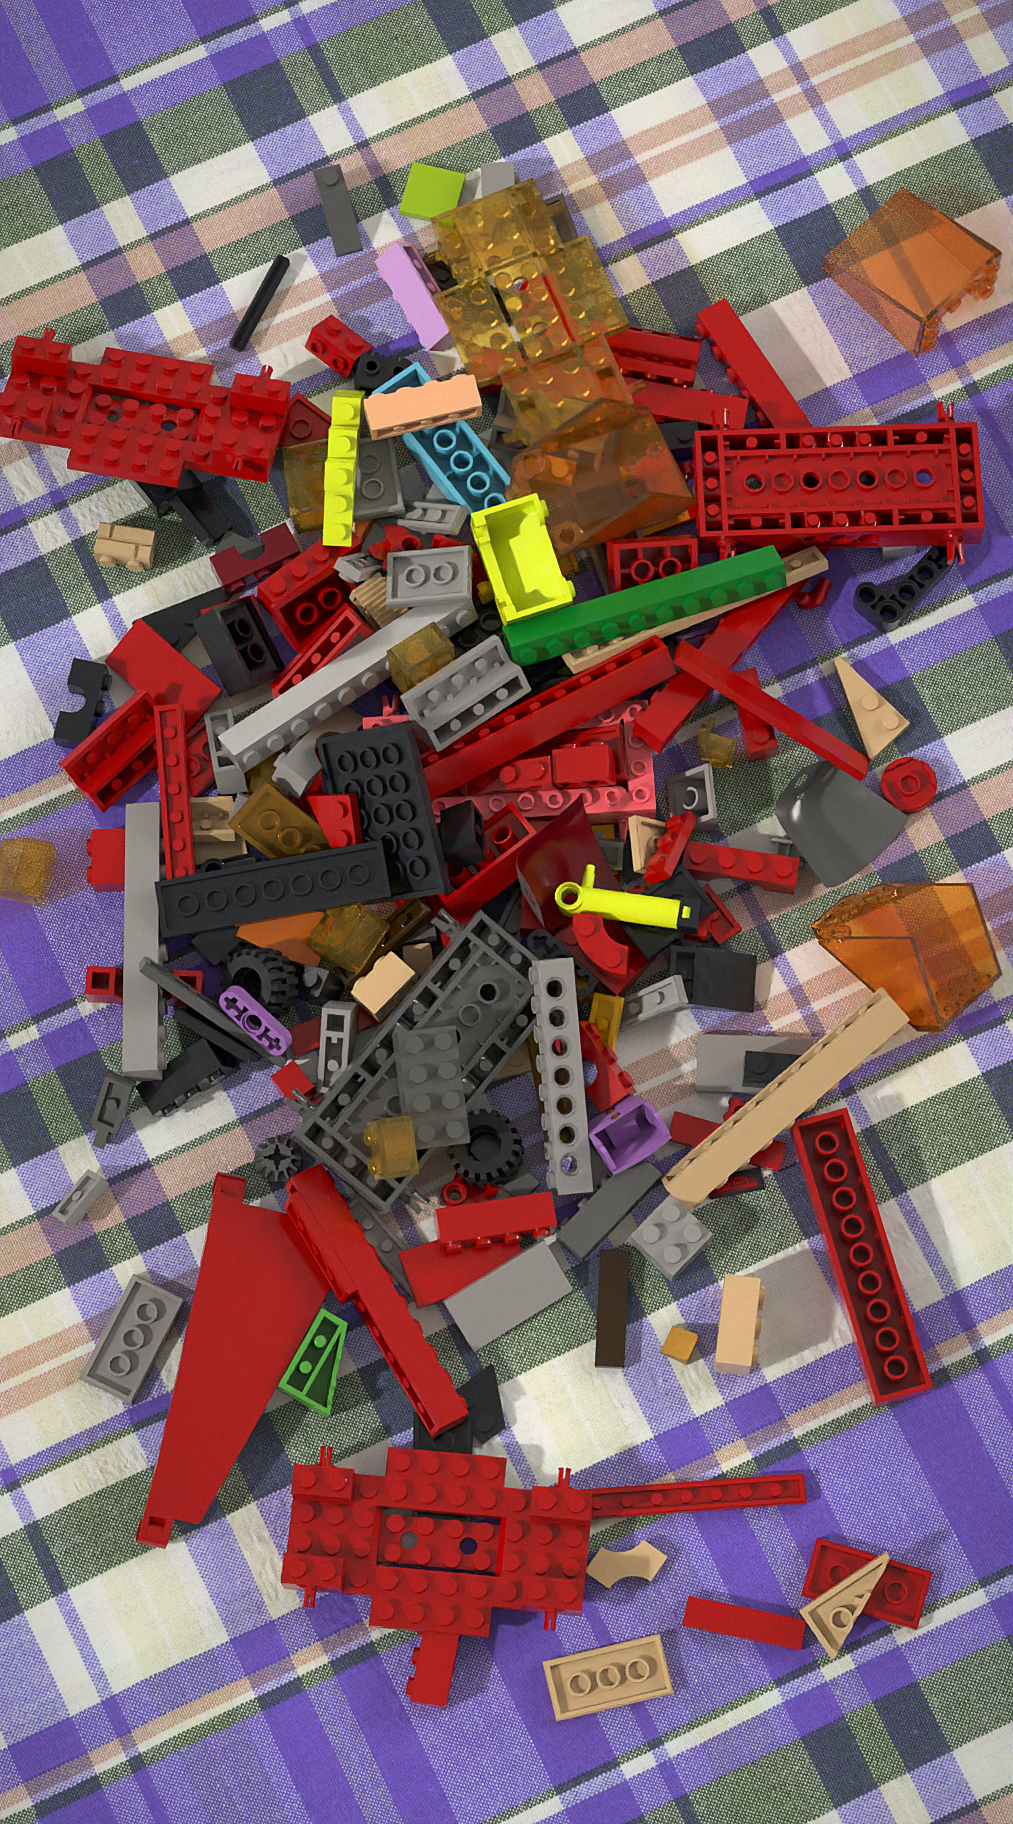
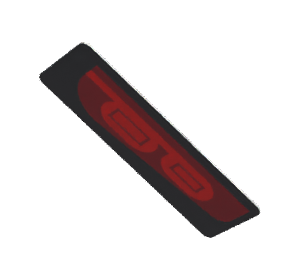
[709,1167,764,1200]

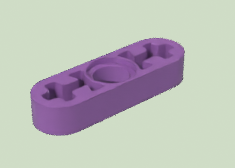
[219,986,292,1055]

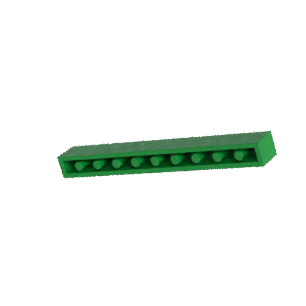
[502,545,787,667]

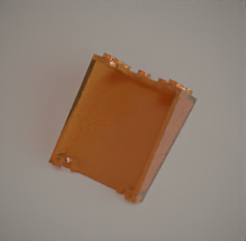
[823,187,1002,358]

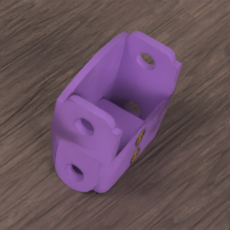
[587,1095,672,1175]

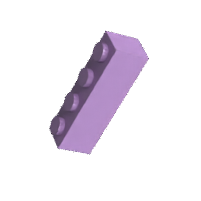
[374,241,466,352]

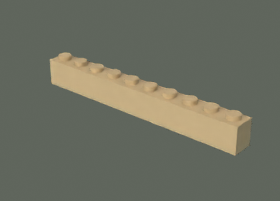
[660,987,910,1211]

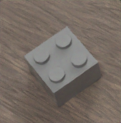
[629,1194,713,1282]

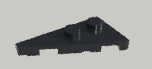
[132,587,234,652]

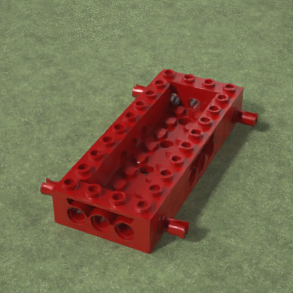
[692,401,985,565]

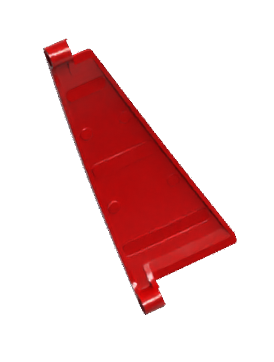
[136,1171,331,1549]

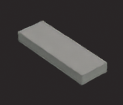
[619,975,688,1032]

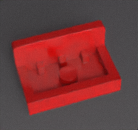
[305,314,374,379]

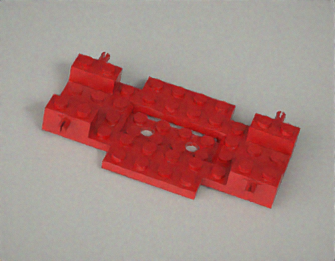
[0,327,291,488]
[280,1446,593,1638]

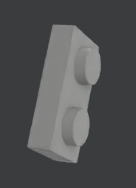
[51,1169,109,1229]

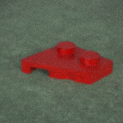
[306,793,363,849]

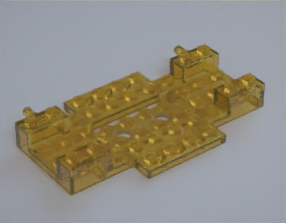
[423,178,647,459]

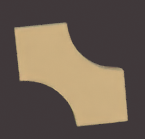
[586,1540,668,1590]

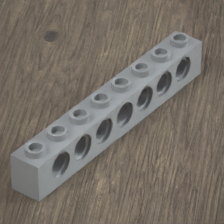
[529,958,593,1195]

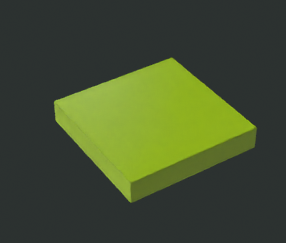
[399,162,466,227]

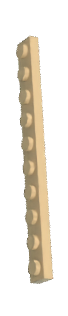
[561,545,829,674]

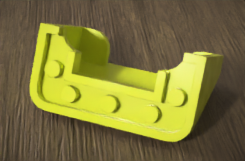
[471,493,576,626]

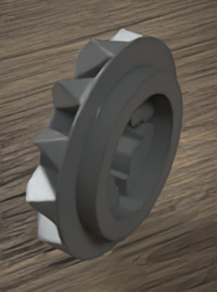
[254,1135,301,1182]

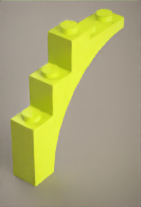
[323,389,365,547]

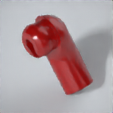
[795,577,833,610]

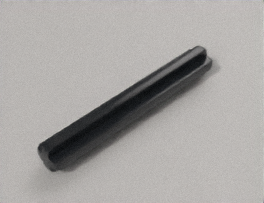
[229,255,290,352]

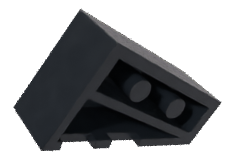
[135,1037,241,1118]

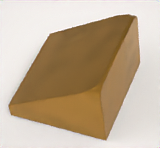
[660,1326,700,1365]

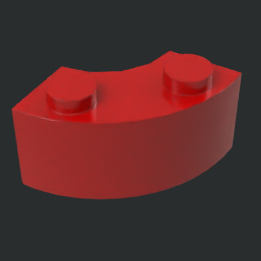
[573,913,630,981]

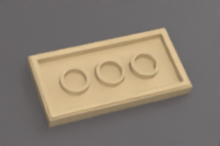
[542,1634,674,1722]

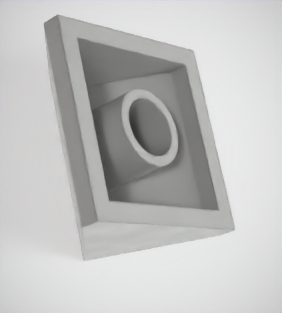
[666,763,717,832]

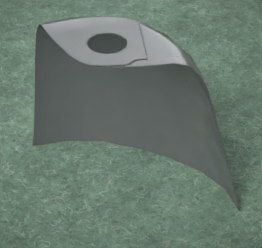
[775,761,909,888]

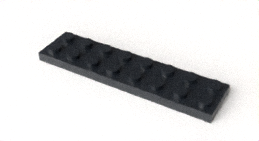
[154,840,392,940]

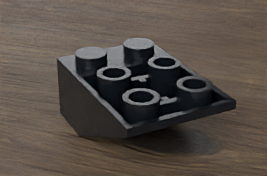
[669,945,757,1013]

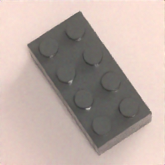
[392,1025,470,1151]

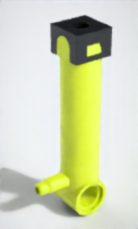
[555,864,703,935]

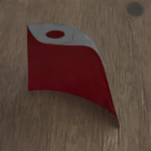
[516,794,625,929]

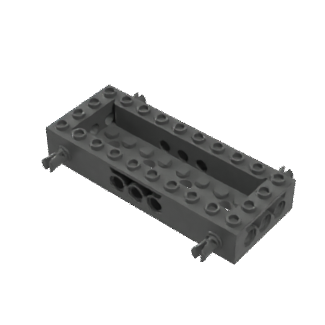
[283,908,560,1215]

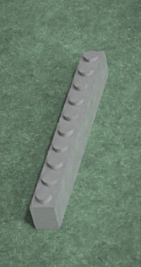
[218,600,478,774]
[122,802,168,1081]

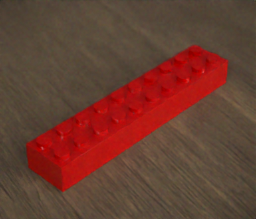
[789,1107,934,1409]

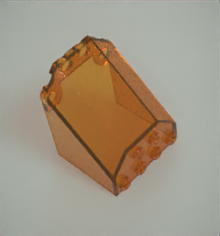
[503,397,697,555]
[811,883,1003,1034]

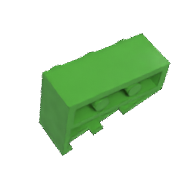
[276,1308,348,1418]

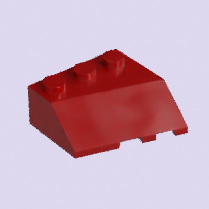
[606,534,698,595]

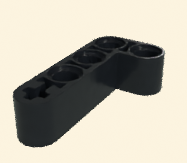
[853,545,956,633]

